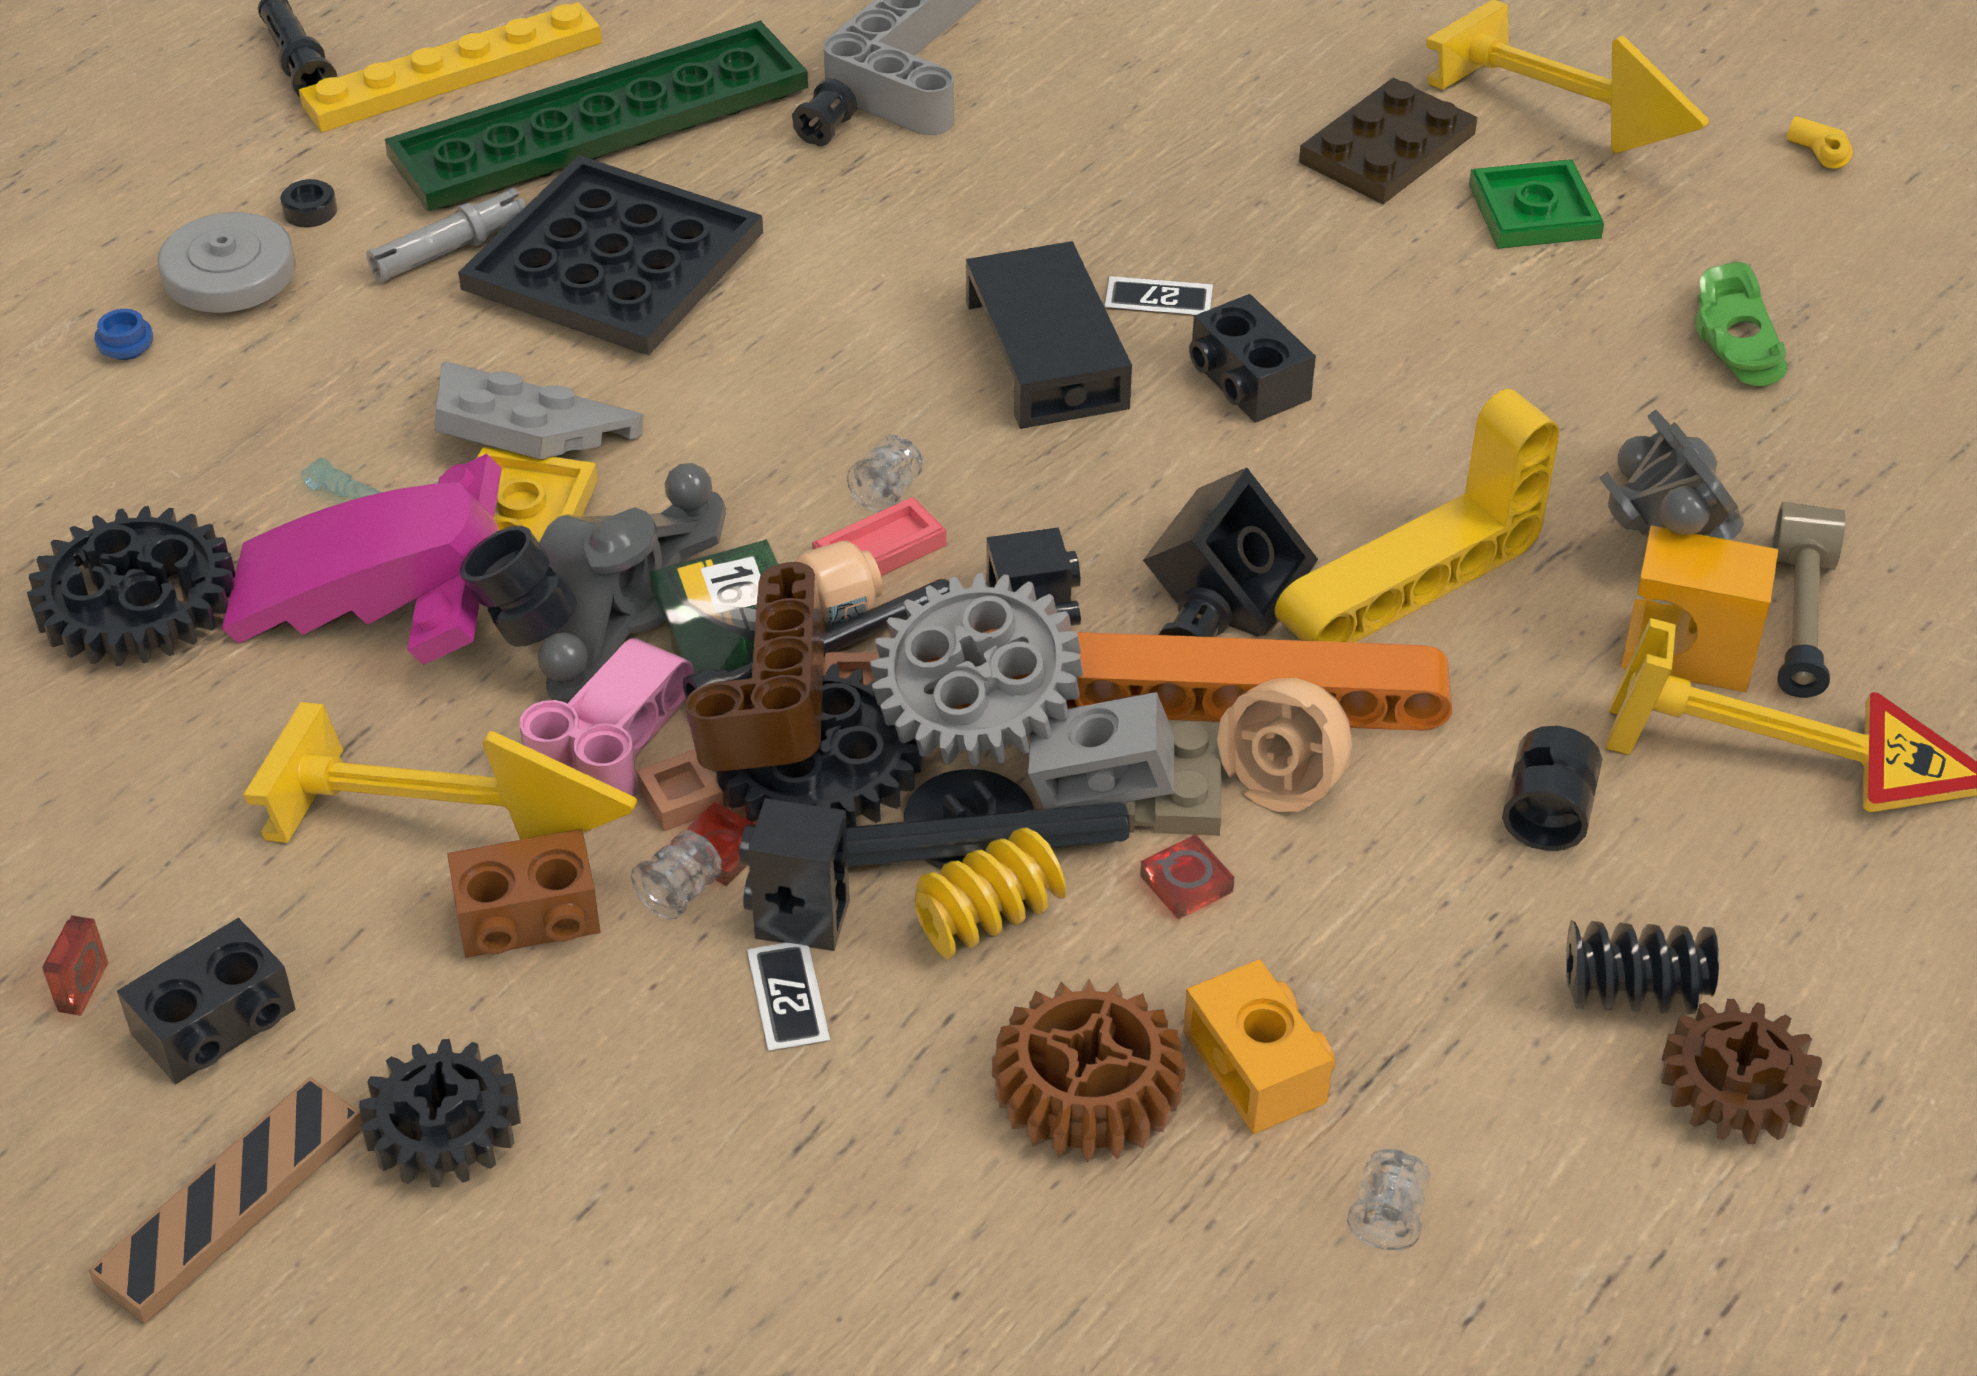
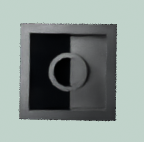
[1143,467,1318,637]

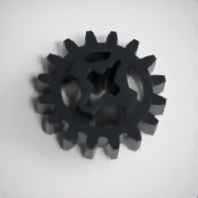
[359,1039,521,1187]

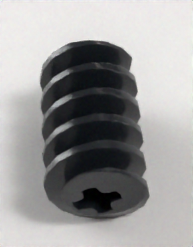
[1566,920,1719,1015]

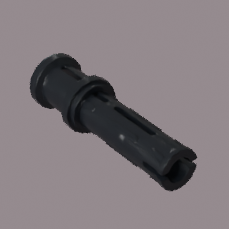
[257,0,337,97]

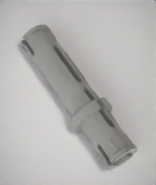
[366,188,526,283]

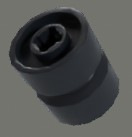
[459,526,577,647]
[1502,725,1603,851]

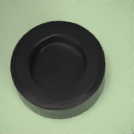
[280,179,337,227]

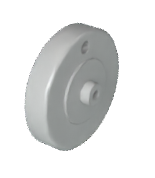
[157,212,296,313]

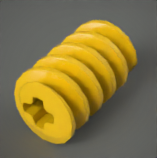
[915,828,1066,960]

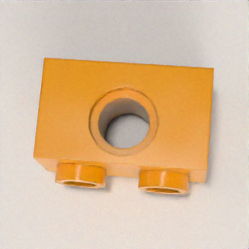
[1183,959,1335,1134]

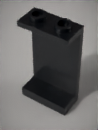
[966,241,1132,429]

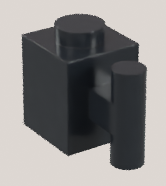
[986,527,1081,626]

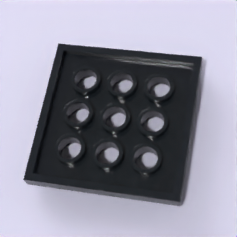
[458,155,763,356]

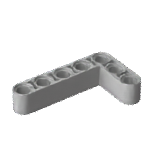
[824,0,981,135]

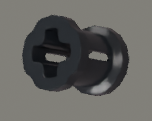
[792,78,857,146]
[1158,587,1232,637]

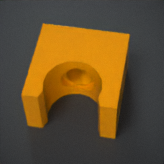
[1621,525,1778,693]

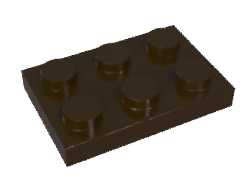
[1299,77,1478,205]

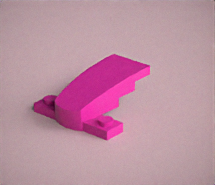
[222,453,502,665]

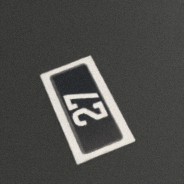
[1105,276,1213,315]
[747,943,830,1051]

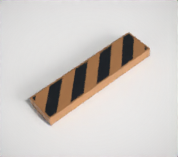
[89,1077,363,1324]

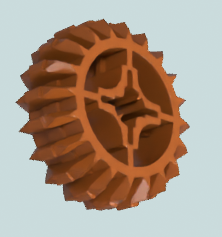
[992,979,1186,1162]

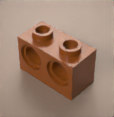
[447,829,601,958]

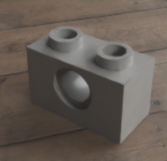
[1028,692,1174,809]

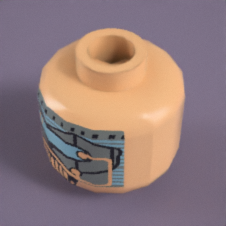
[795,541,883,629]

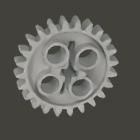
[870,573,1083,767]

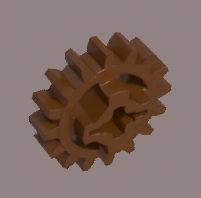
[1660,999,1822,1144]

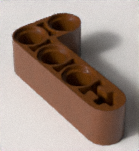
[685,562,825,771]

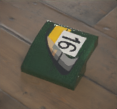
[649,539,778,673]

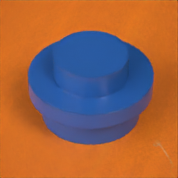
[94,309,153,360]

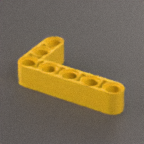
[1274,388,1560,643]

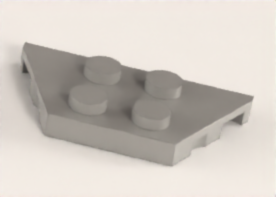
[435,361,644,459]

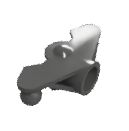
[1599,409,1744,540]
[537,463,726,704]

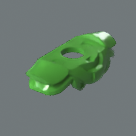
[1695,262,1787,386]

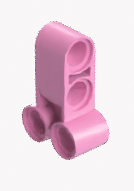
[520,638,694,796]

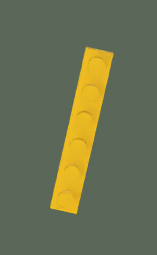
[299,2,602,133]

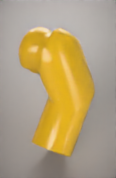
[1787,115,1853,169]

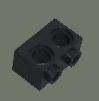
[1189,294,1316,423]
[117,917,296,1085]

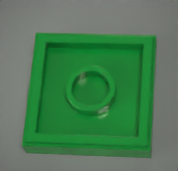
[1469,159,1604,249]

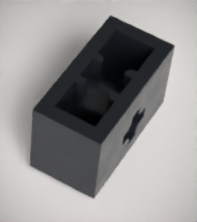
[739,798,850,951]

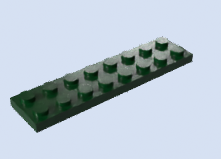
[385,20,808,212]

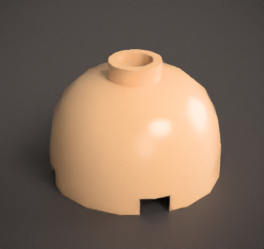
[1217,678,1353,812]

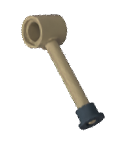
[1772,502,1845,698]

